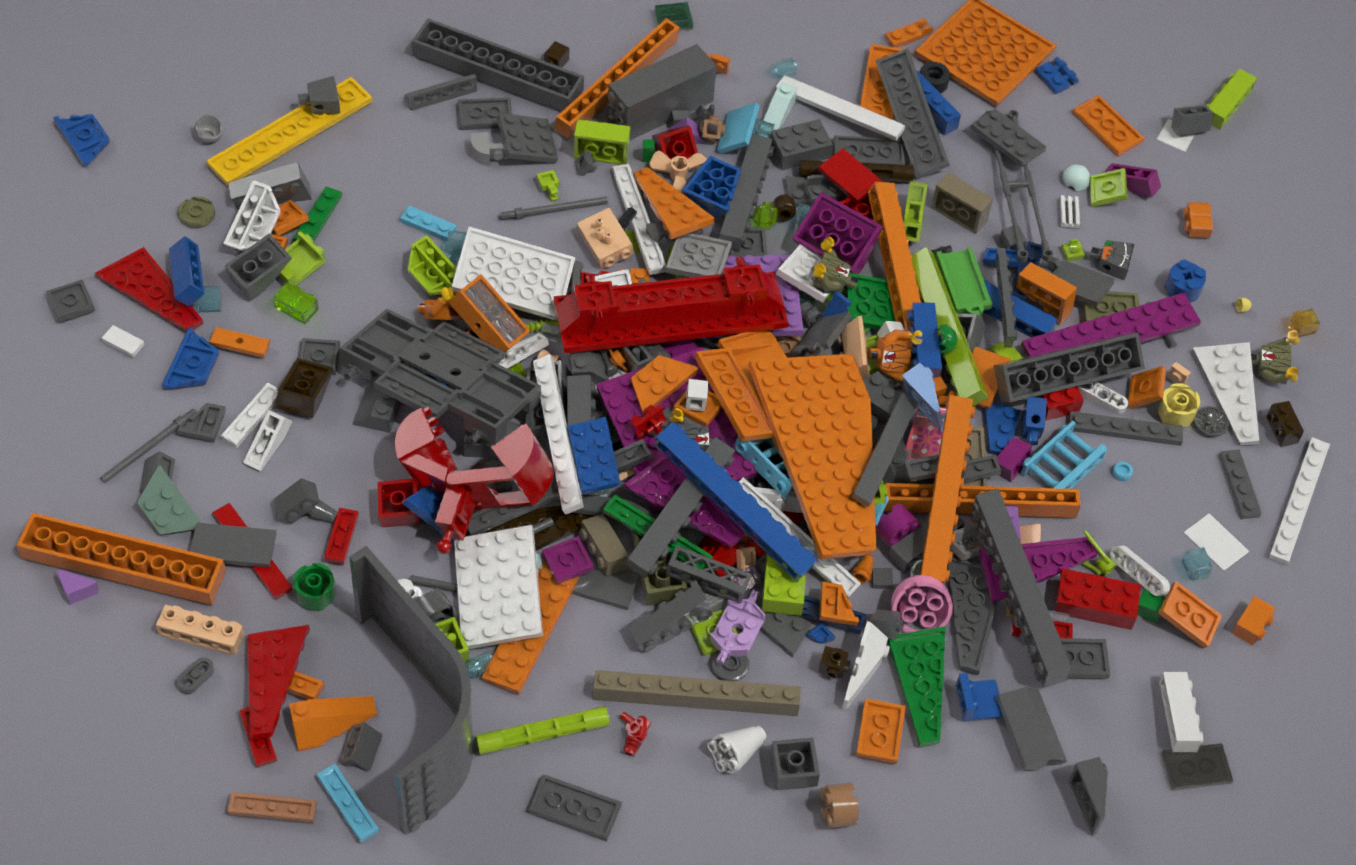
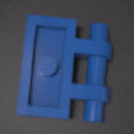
[1035,57,1079,95]

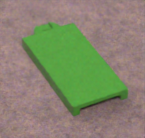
[936,247,992,317]

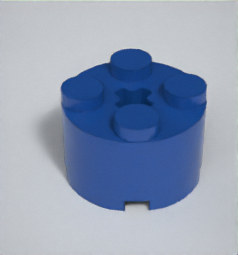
[1165,259,1206,302]

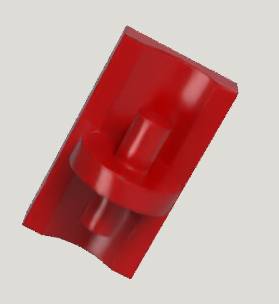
[630,405,667,440]

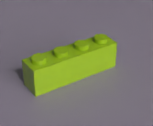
[1207,69,1257,130]

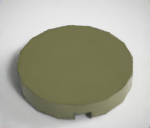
[178,196,215,229]

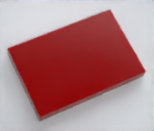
[818,148,882,203]

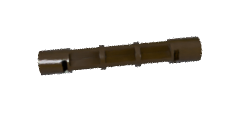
[799,160,914,182]

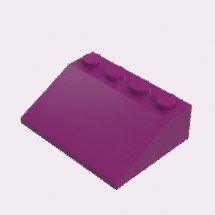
[792,192,882,274]

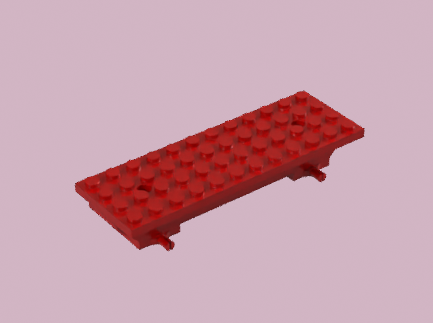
[553,257,788,354]

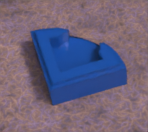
[807,623,836,644]

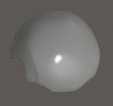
[195,114,222,143]

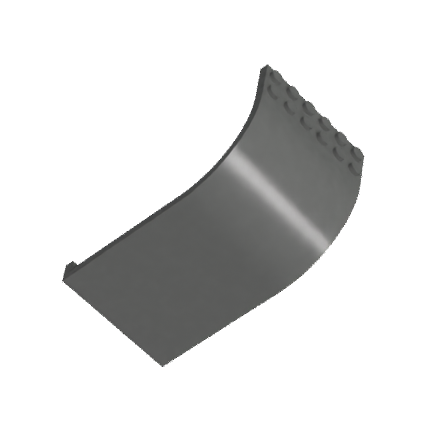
[349,546,473,835]

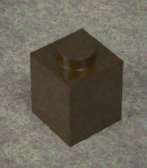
[544,41,570,68]

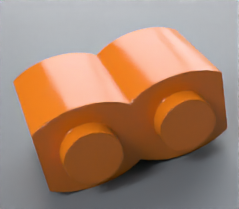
[1183,202,1213,238]

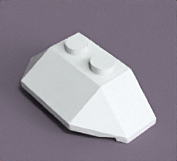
[223,180,281,251]

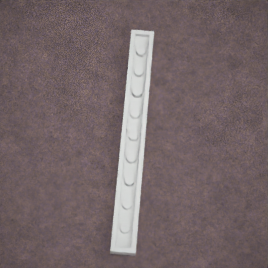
[533,354,584,514]

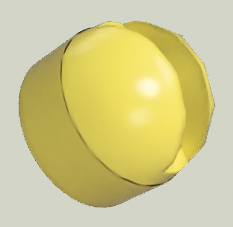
[1236,298,1252,312]

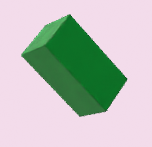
[642,139,654,162]

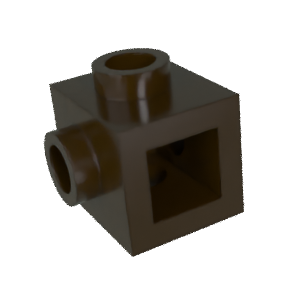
[818,646,851,679]

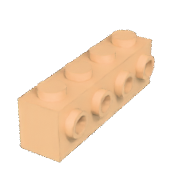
[156,605,244,656]

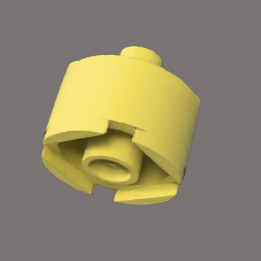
[1158,383,1200,427]

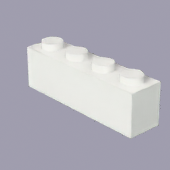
[1159,672,1203,752]

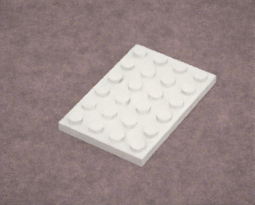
[451,227,575,321]
[454,525,543,649]

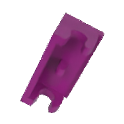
[997,437,1032,482]

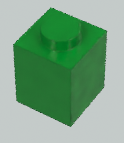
[1137,589,1165,623]

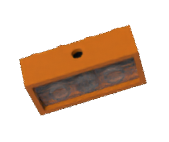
[448,274,530,353]

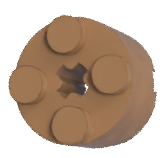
[820,783,859,828]

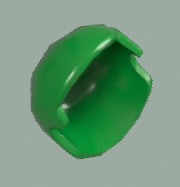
[938,324,958,355]

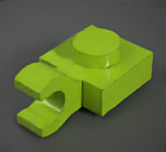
[537,170,559,201]

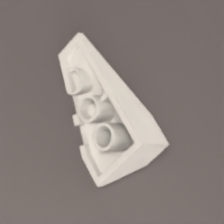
[842,621,890,710]

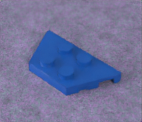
[53,114,110,167]
[162,328,219,390]
[402,485,454,543]

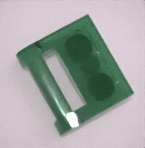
[654,2,693,29]

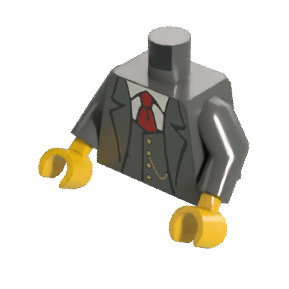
[670,408,721,452]

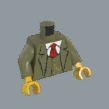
[812,237,858,293]
[1251,330,1300,384]

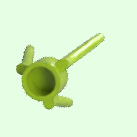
[1082,530,1116,576]

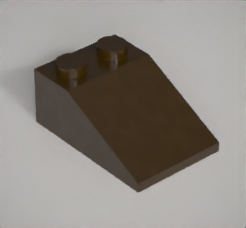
[276,358,333,418]

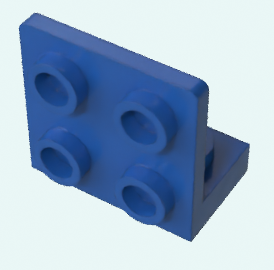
[956,673,1003,721]

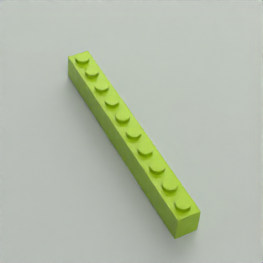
[912,247,989,406]

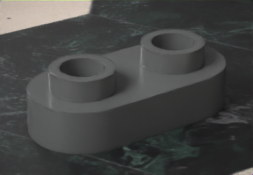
[177,657,214,694]

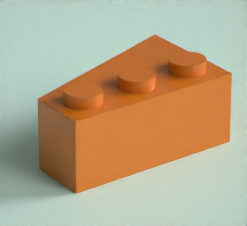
[1016,262,1077,325]

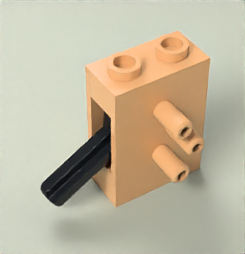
[577,207,637,269]

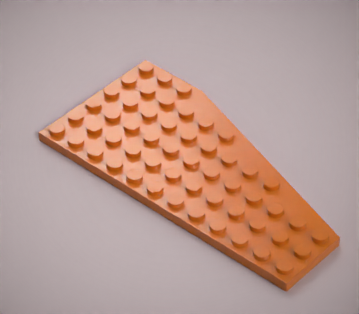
[748,354,876,559]

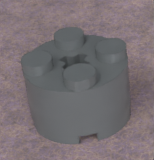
[414,588,457,623]

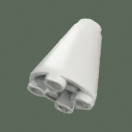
[707,726,766,774]

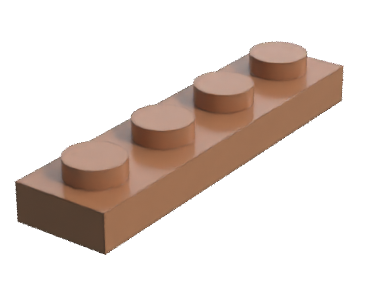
[228,792,317,823]

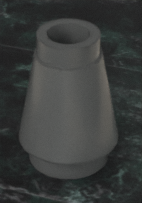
[307,499,338,523]

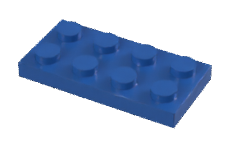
[568,417,621,495]

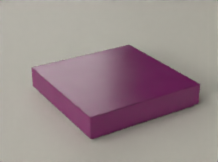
[542,536,594,584]

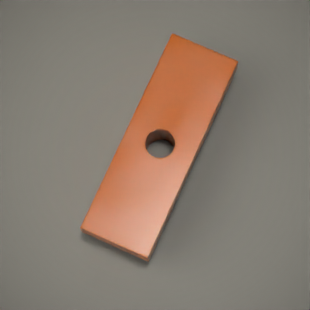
[209,327,271,358]

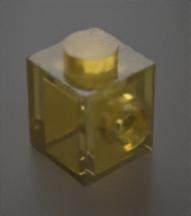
[1288,309,1320,337]

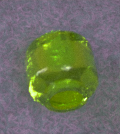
[753,202,778,229]

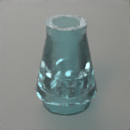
[465,651,493,679]

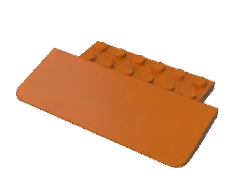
[694,330,787,457]

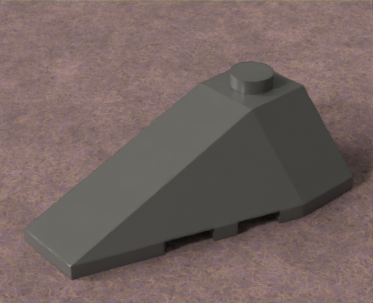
[941,313,986,383]

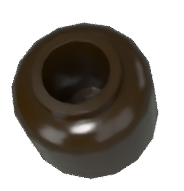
[772,194,796,221]

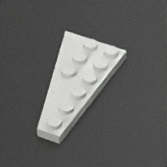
[1193,342,1260,446]

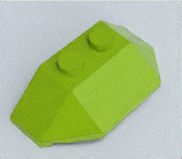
[408,235,457,295]

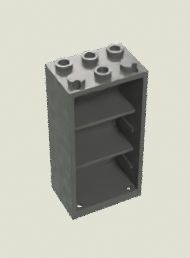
[606,44,717,140]

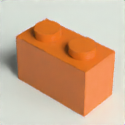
[1232,596,1275,645]

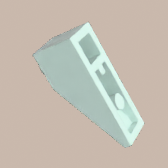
[760,82,797,135]

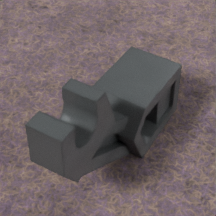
[670,104,715,127]

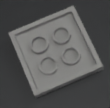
[666,233,732,277]

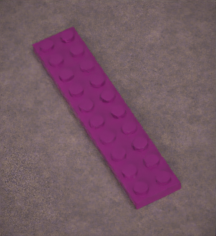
[1021,293,1201,357]

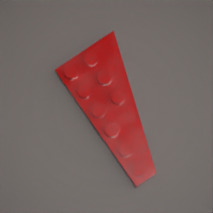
[95,247,203,332]
[248,625,310,740]

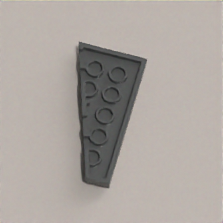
[947,556,997,675]

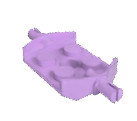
[710,590,765,665]

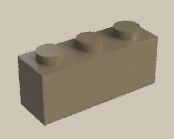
[579,514,629,576]

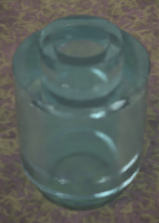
[771,58,798,78]

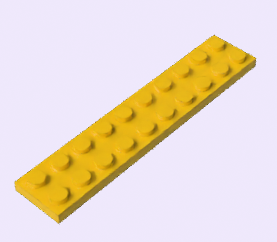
[206,77,373,187]

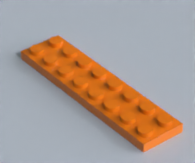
[482,560,580,695]

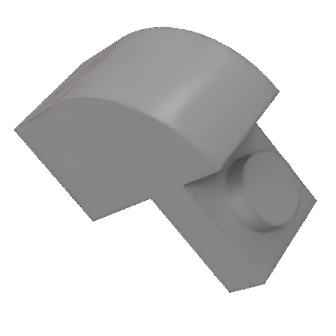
[471,132,508,166]

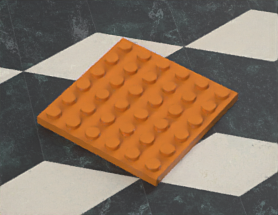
[914,0,1057,107]

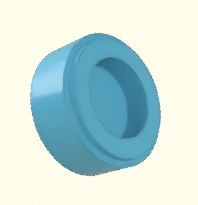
[1113,462,1133,481]

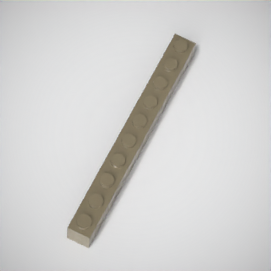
[593,670,801,716]

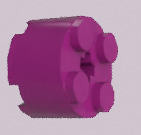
[875,504,921,548]

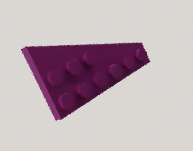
[624,455,745,548]
[978,536,1098,604]

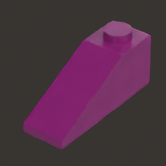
[1104,163,1161,197]

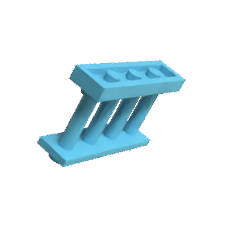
[1021,421,1108,489]
[734,436,793,499]

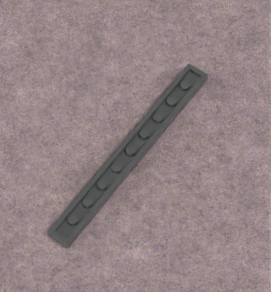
[468,439,652,536]

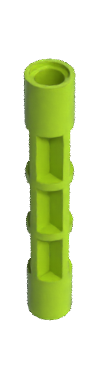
[475,706,610,755]

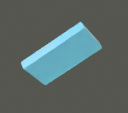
[717,103,760,154]

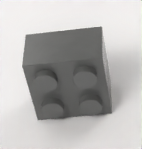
[770,737,820,790]

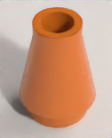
[852,555,874,584]

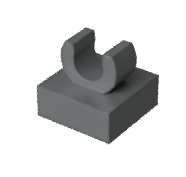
[575,150,597,176]

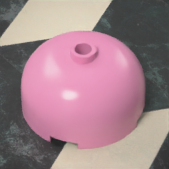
[891,575,953,633]

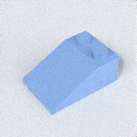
[902,363,943,432]

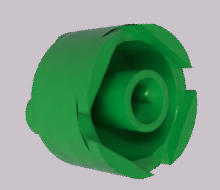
[294,563,336,611]

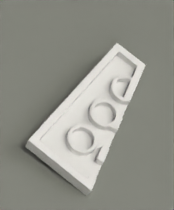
[498,333,549,368]

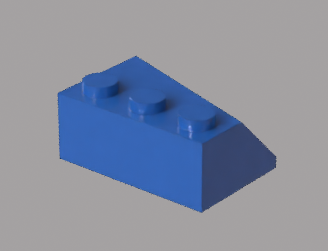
[682,156,741,218]

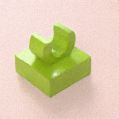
[1061,239,1085,262]

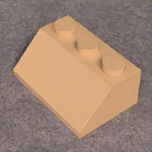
[839,316,870,379]

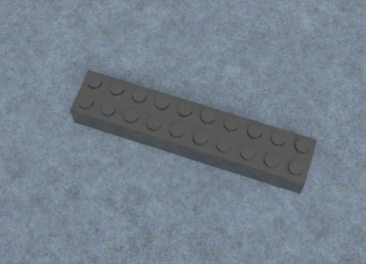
[412,18,584,111]
[971,489,1071,688]

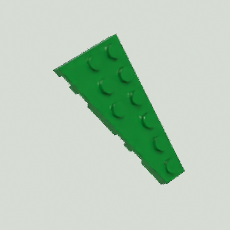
[887,626,946,747]

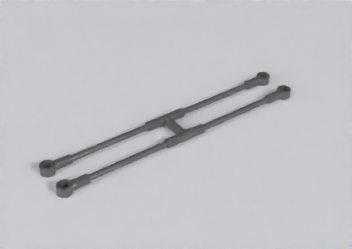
[984,110,1053,263]

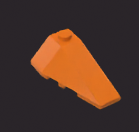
[289,696,377,752]

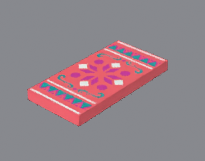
[906,407,946,478]

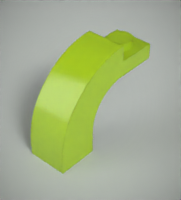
[903,181,928,242]

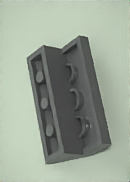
[996,687,1067,771]

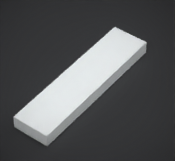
[221,383,278,448]

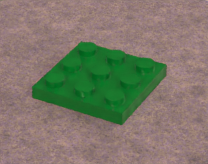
[845,273,896,330]

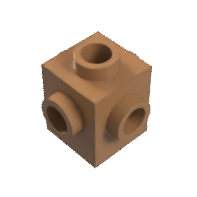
[700,115,725,141]

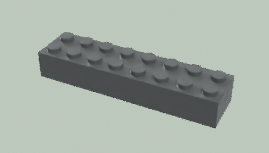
[994,333,1145,402]

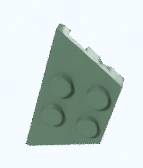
[137,465,201,536]

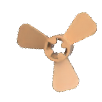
[650,151,707,193]

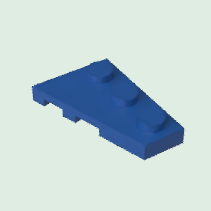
[984,402,1021,456]

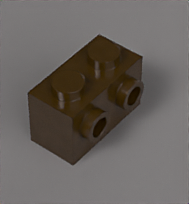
[1266,401,1304,447]

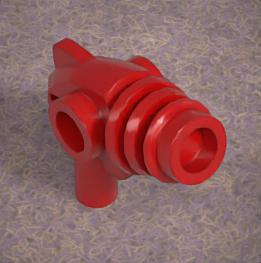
[620,712,651,756]

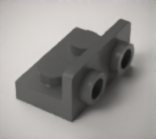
[805,174,846,204]

